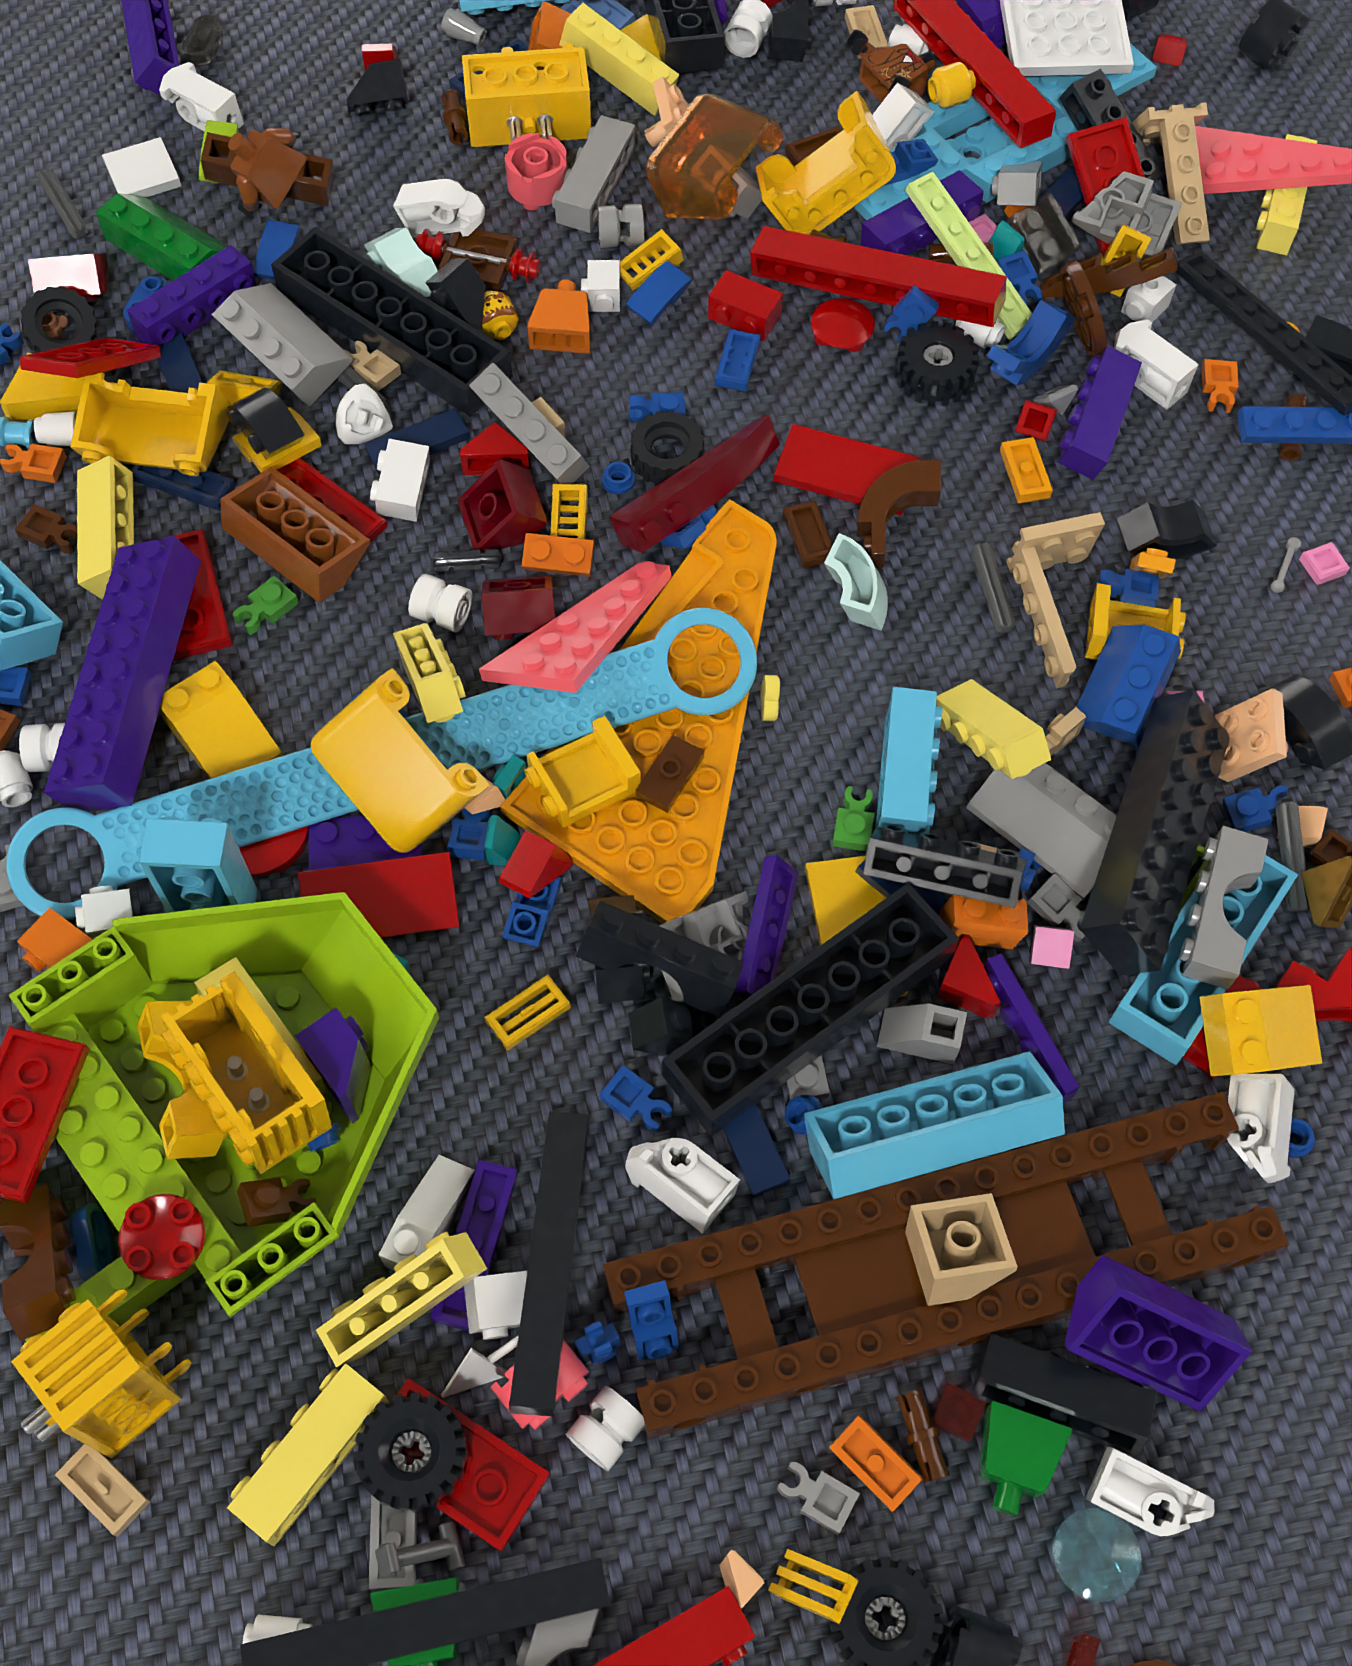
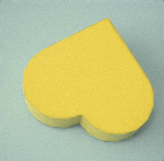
[760,675,780,721]

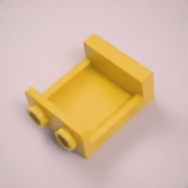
[1085,583,1186,660]
[524,716,641,828]

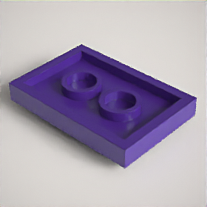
[309,816,423,871]

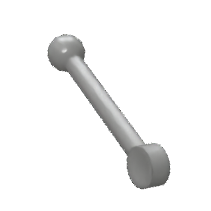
[1271,537,1301,593]

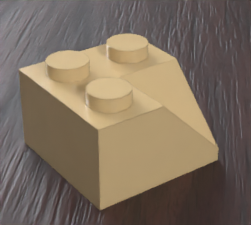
[905,1193,1017,1306]

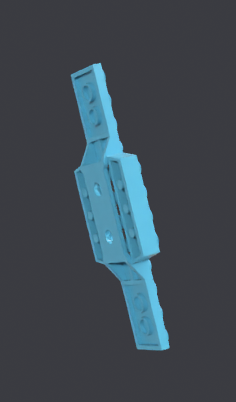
[854,43,1157,220]

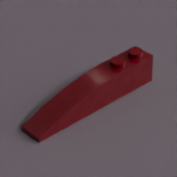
[609,415,780,553]

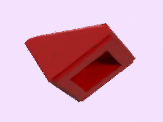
[1153,33,1188,66]
[1015,400,1057,442]

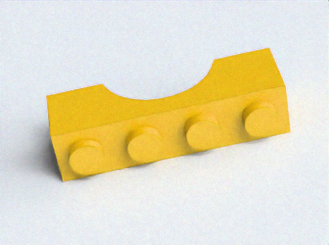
[137,1001,228,1159]

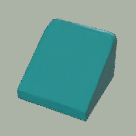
[988,220,1025,261]
[485,815,520,866]

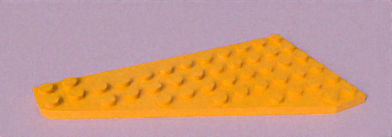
[500,499,777,923]

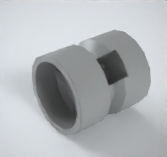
[598,204,644,248]

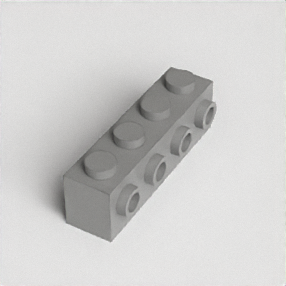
[552,115,636,233]

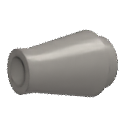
[441,8,487,46]

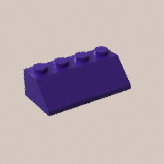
[1065,1255,1253,1412]

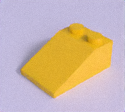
[159,660,283,779]
[1199,985,1322,1076]

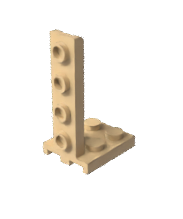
[1132,102,1210,245]
[1006,512,1105,688]

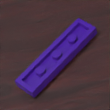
[735,855,799,1000]
[984,953,1079,1104]
[430,1160,518,1331]

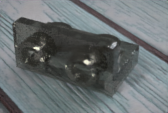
[1008,193,1081,275]

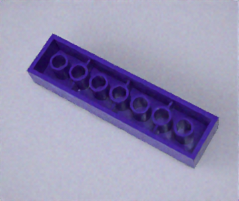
[44,536,201,812]

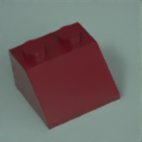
[457,459,548,552]
[481,575,555,640]

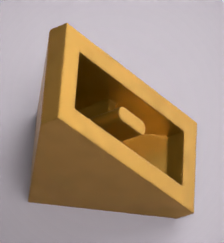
[1301,856,1352,929]

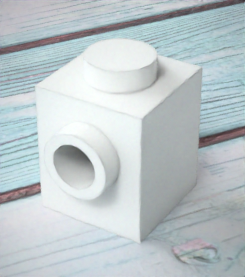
[581,260,620,312]
[1121,276,1177,322]
[75,886,133,939]

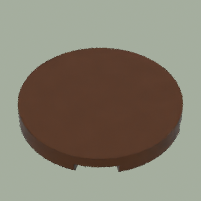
[1060,260,1107,357]

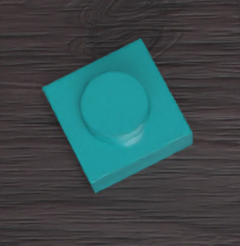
[493,755,527,800]

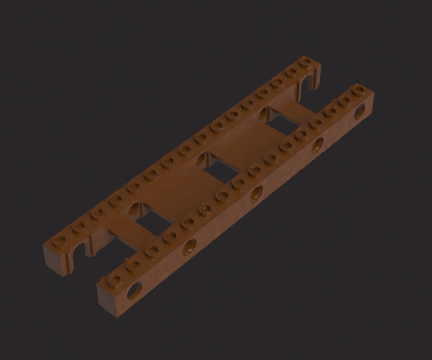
[603,1092,1289,1440]

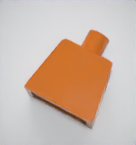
[527,280,590,354]

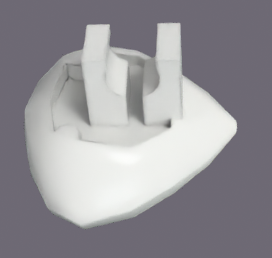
[336,384,393,444]

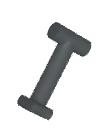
[375,1521,465,1579]

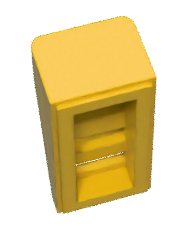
[620,229,684,291]
[550,484,588,539]

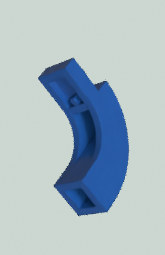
[987,300,1076,385]

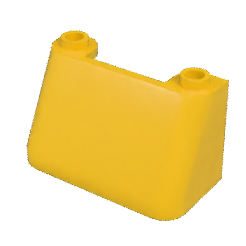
[755,91,896,235]
[70,372,232,476]
[310,668,490,853]

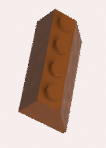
[220,466,370,603]

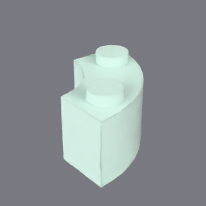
[364,227,437,297]
[824,533,888,630]

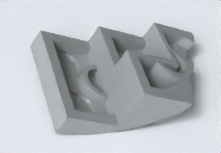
[1072,171,1182,259]
[658,891,749,1002]

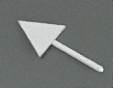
[441,1336,518,1398]

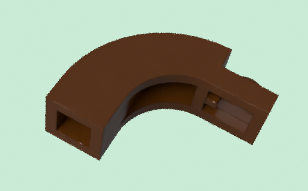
[856,460,941,568]

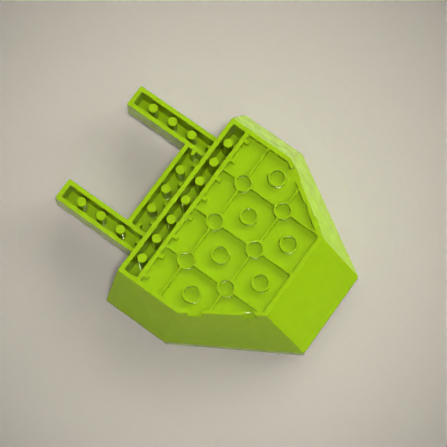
[9,892,439,1342]

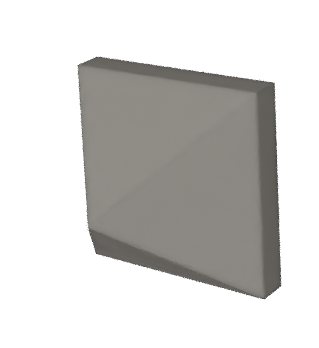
[1033,384,1078,415]

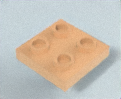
[644,76,705,156]
[1215,688,1289,782]

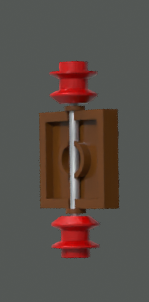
[415,229,541,292]

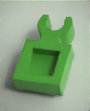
[233,576,299,635]
[832,786,875,852]

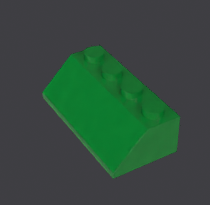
[96,193,228,281]

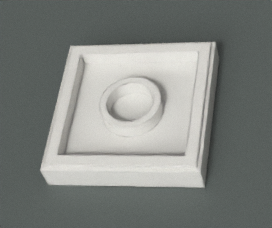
[102,137,181,198]

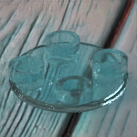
[1051,1508,1141,1602]

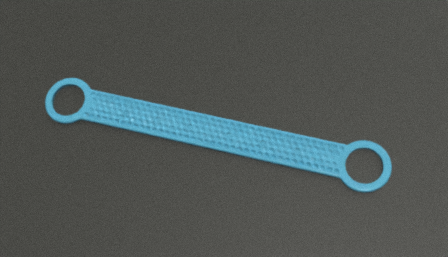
[6,608,757,921]

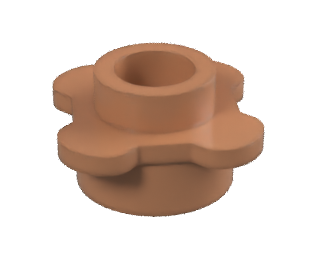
[42,311,68,340]

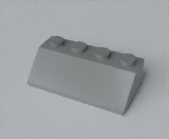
[212,283,354,407]
[966,763,1117,898]

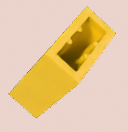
[0,353,84,422]

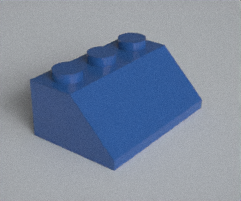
[1077,625,1181,747]

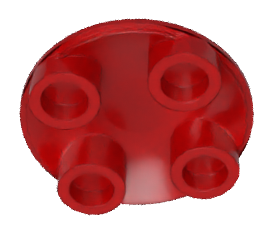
[811,298,875,352]
[118,1194,206,1280]

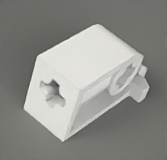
[159,62,244,131]
[872,83,935,150]
[393,179,485,238]
[1114,319,1198,410]
[1227,1074,1295,1183]
[625,1138,740,1234]
[1085,1447,1214,1536]

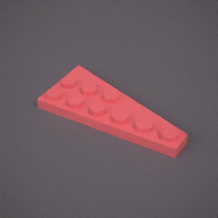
[1166,126,1352,197]
[479,561,672,693]

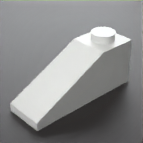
[379,1155,475,1271]

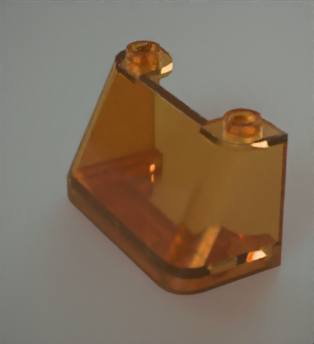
[646,94,784,219]

